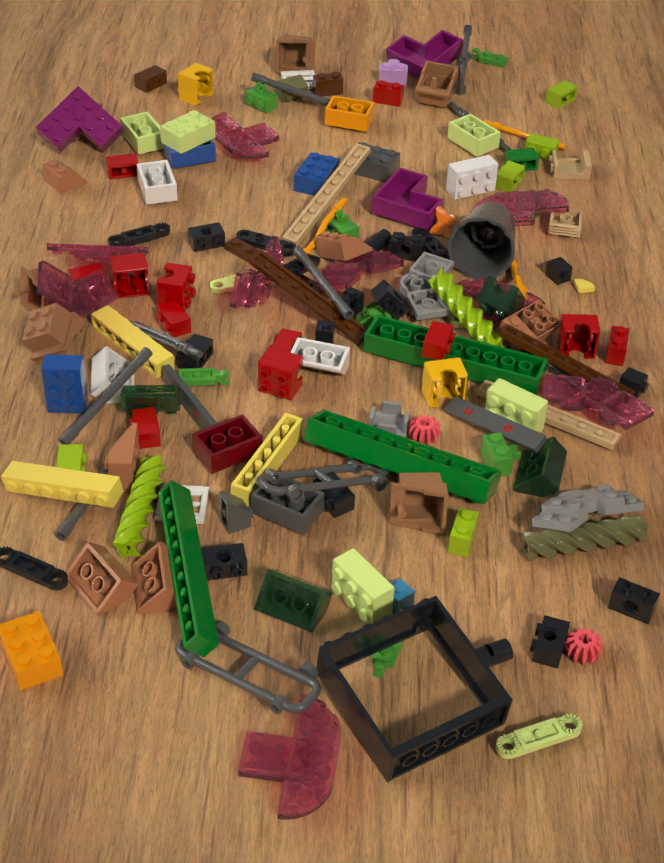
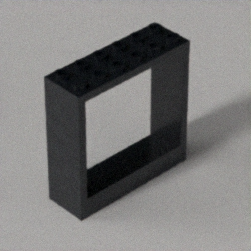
[316,596,513,782]

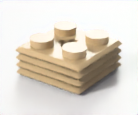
[548,208,583,239]

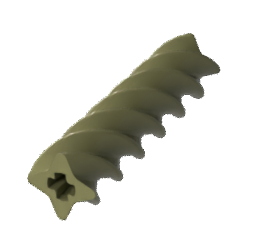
[522,514,648,561]

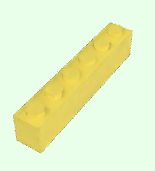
[91,305,175,379]
[231,413,303,507]
[1,461,124,508]

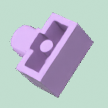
[379,59,408,86]

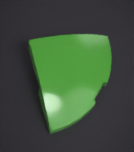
[356,301,392,327]

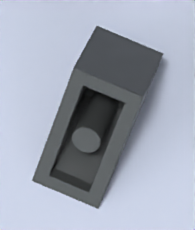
[220,491,253,534]

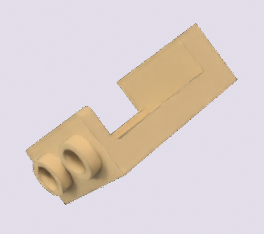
[549,150,592,180]

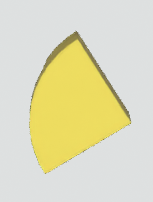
[573,279,595,293]

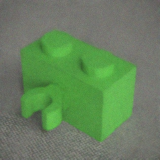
[245,82,278,114]
[324,209,359,238]
[480,432,521,477]

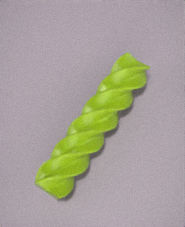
[429,268,508,348]
[112,455,168,559]

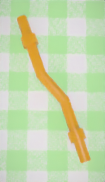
[483,119,566,150]
[303,197,348,254]
[508,259,527,302]

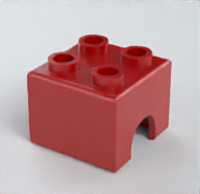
[110,253,150,299]
[156,263,196,311]
[557,314,600,359]
[258,346,303,400]

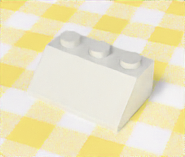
[291,337,350,375]
[91,346,134,404]

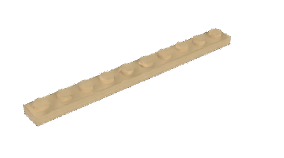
[282,143,371,247]

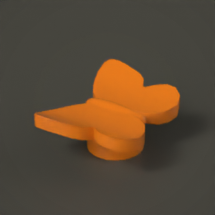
[429,206,456,239]

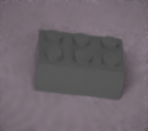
[354,142,401,182]
[251,479,325,535]

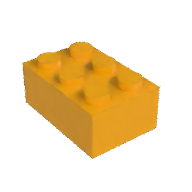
[325,95,375,132]
[0,611,63,691]

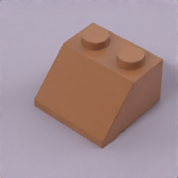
[42,159,87,194]

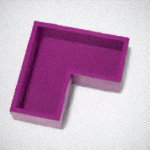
[385,30,463,78]
[36,86,123,154]
[371,168,443,231]

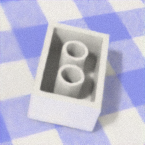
[446,155,498,200]
[137,160,178,205]

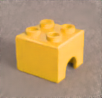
[177,63,213,106]
[422,357,468,408]

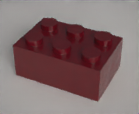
[192,414,263,474]

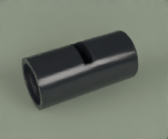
[362,229,392,258]
[475,638,513,667]

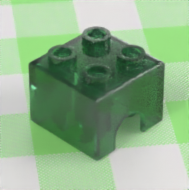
[476,275,526,321]

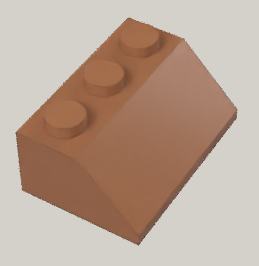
[315,231,373,261]
[132,541,177,614]
[66,542,138,615]

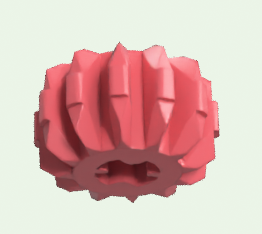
[408,414,441,445]
[564,627,603,665]

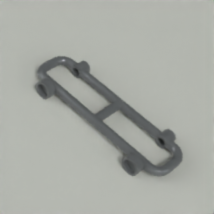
[455,25,472,95]
[256,459,390,502]
[176,620,321,714]

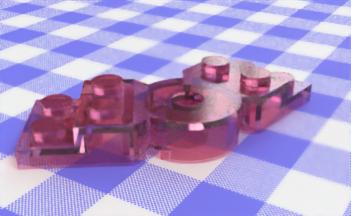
[230,235,284,308]
[316,249,404,289]
[37,260,119,318]
[542,374,654,430]

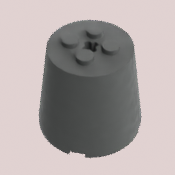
[448,202,516,280]

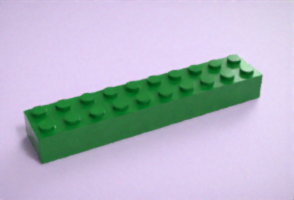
[363,315,548,395]
[304,409,502,504]

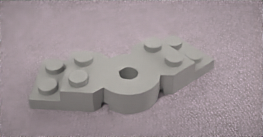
[399,252,454,321]
[532,484,644,532]

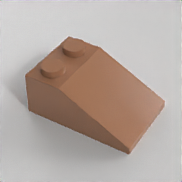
[105,423,140,493]

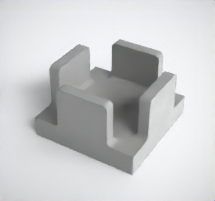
[369,401,410,437]

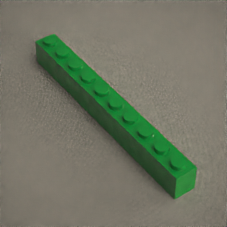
[158,480,219,657]

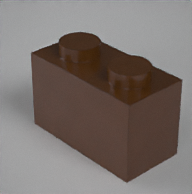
[134,65,167,93]
[312,72,344,96]

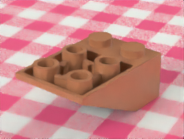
[496,300,560,353]

